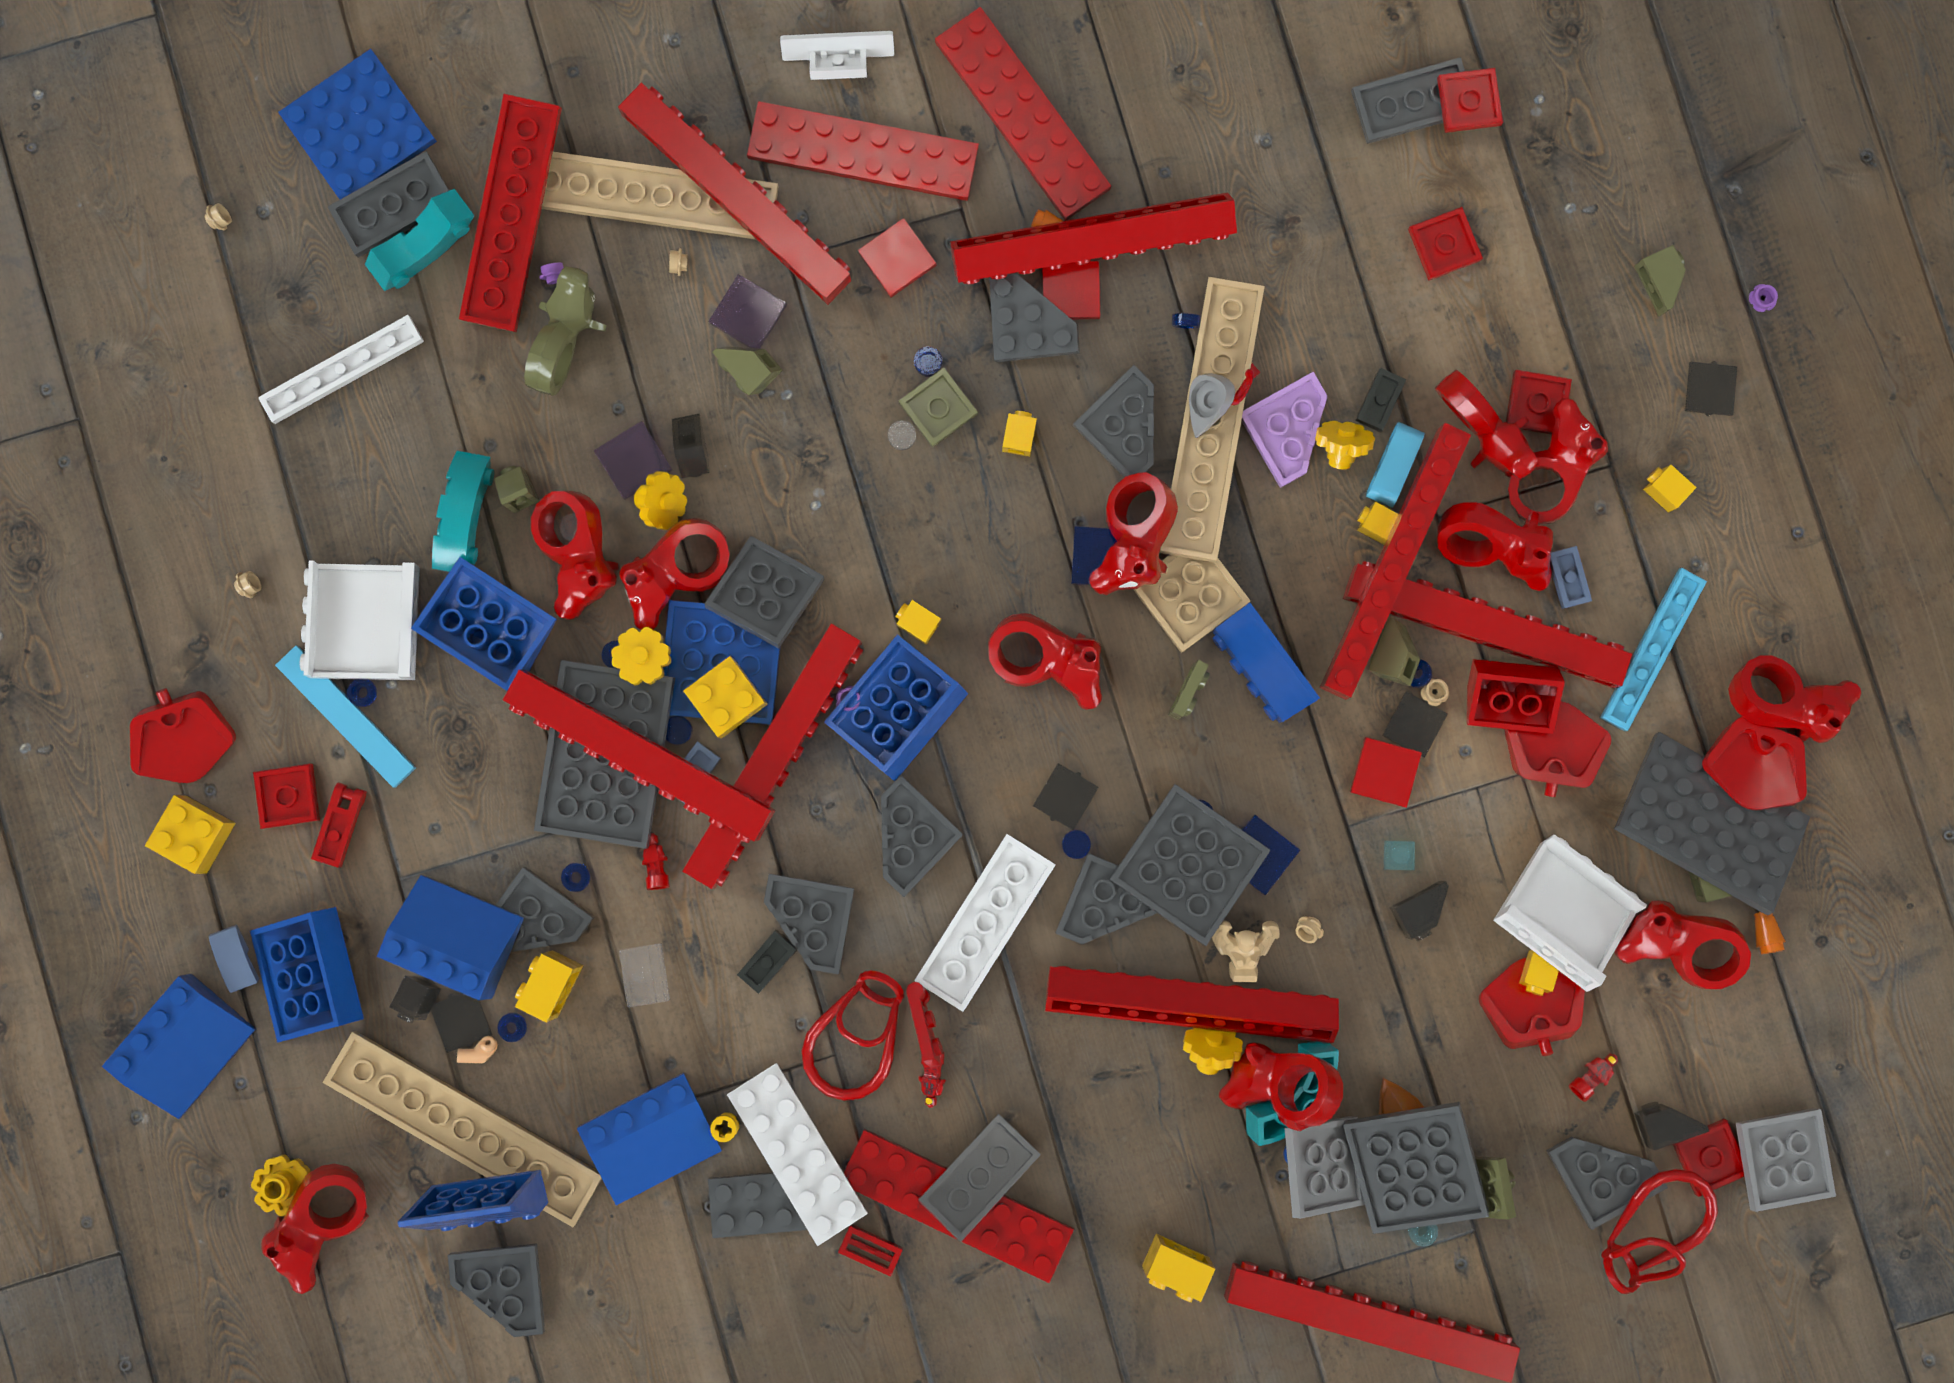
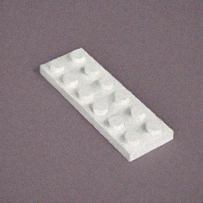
[914,834,1055,1012]
[727,1063,868,1246]

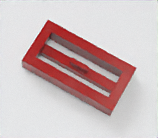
[838,1224,903,1277]

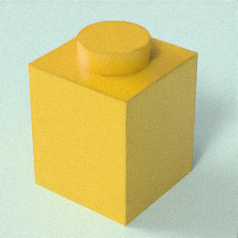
[1002,411,1037,457]
[1643,465,1697,512]
[1357,502,1398,545]
[895,600,941,645]
[1519,950,1559,996]

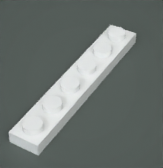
[258,315,424,424]

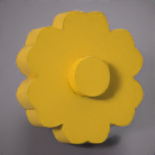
[1315,421,1375,469]
[634,471,687,530]
[611,627,671,686]
[1183,1028,1243,1075]
[251,1155,310,1216]

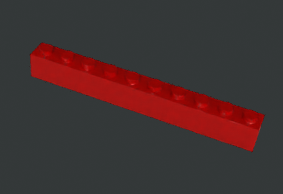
[618,82,851,305]
[950,192,1237,284]
[1319,423,1471,700]
[1343,561,1632,688]
[682,623,863,889]
[503,670,776,843]
[1045,966,1339,1043]
[1224,1261,1520,1383]

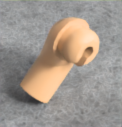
[457,1036,498,1064]

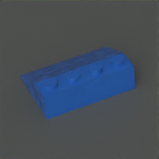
[411,557,557,691]
[1212,603,1320,723]
[824,634,968,781]
[377,875,524,1001]
[250,907,364,1043]
[102,974,256,1119]
[577,1073,722,1205]
[398,1170,548,1231]

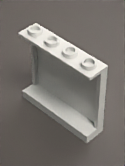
[300,561,420,680]
[1493,835,1647,992]

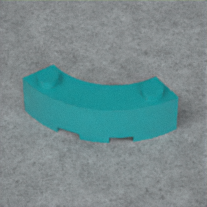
[365,189,474,291]
[432,450,495,572]
[1246,1041,1339,1146]

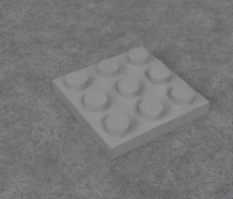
[1736,1108,1836,1212]
[1285,1116,1365,1219]

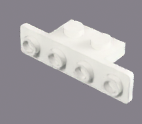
[780,31,894,80]

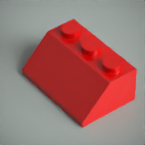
[1466,659,1565,734]

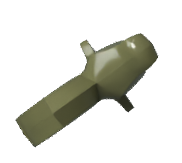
[524,266,607,396]

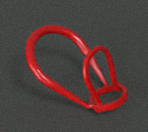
[801,970,905,1101]
[1601,1169,1718,1294]

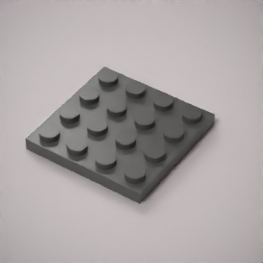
[1109,784,1270,946]
[1343,1102,1489,1234]

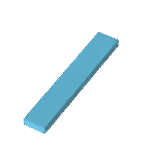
[1600,568,1707,732]
[275,645,416,788]

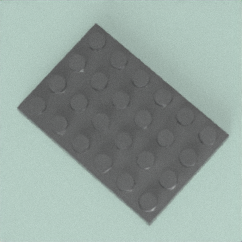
[534,660,675,849]
[1614,732,1810,916]

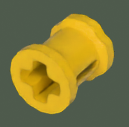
[710,1112,740,1142]

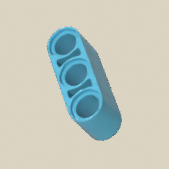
[1365,422,1425,508]

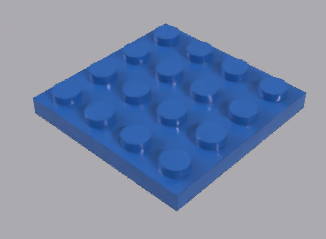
[278,49,437,200]
[663,600,781,725]

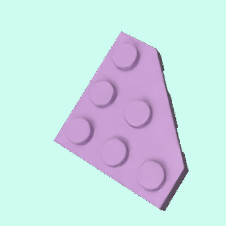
[1241,372,1327,488]

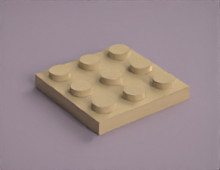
[1133,555,1250,653]

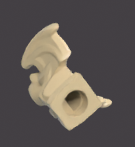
[1212,920,1280,982]

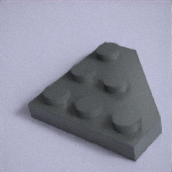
[989,273,1080,362]
[1073,365,1154,478]
[881,775,963,897]
[1055,853,1157,944]
[495,867,594,952]
[764,874,855,974]
[1546,1137,1668,1230]
[448,1243,545,1337]

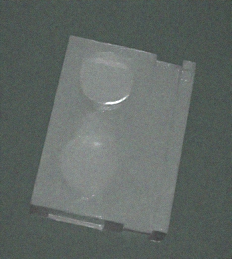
[619,943,670,1008]

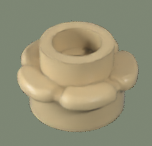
[205,203,232,231]
[669,248,688,276]
[234,571,261,598]
[1421,678,1449,706]
[1296,916,1324,943]

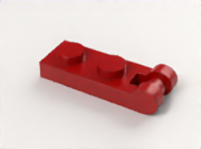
[311,782,367,868]
[906,982,943,1068]

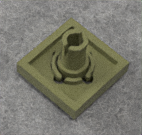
[1475,1156,1516,1220]

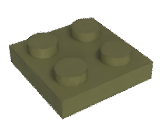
[898,367,978,448]
[1168,660,1210,720]

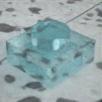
[1384,841,1415,870]

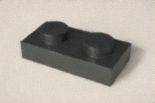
[1355,368,1406,432]
[737,930,797,994]

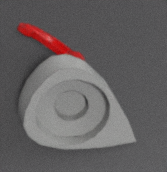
[1189,369,1254,438]

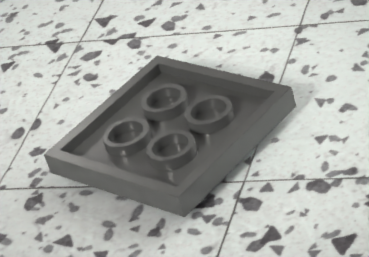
[705,536,824,649]

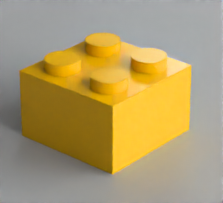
[683,656,768,739]
[145,795,236,874]
[515,950,584,1023]
[1142,1233,1215,1302]

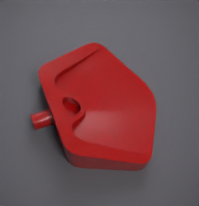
[130,688,236,783]
[1504,701,1612,797]
[1702,717,1807,810]
[1479,958,1585,1056]

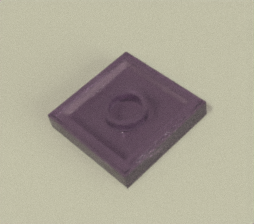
[708,274,787,349]
[594,421,673,500]

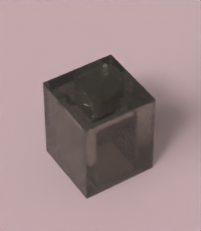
[389,976,441,1023]

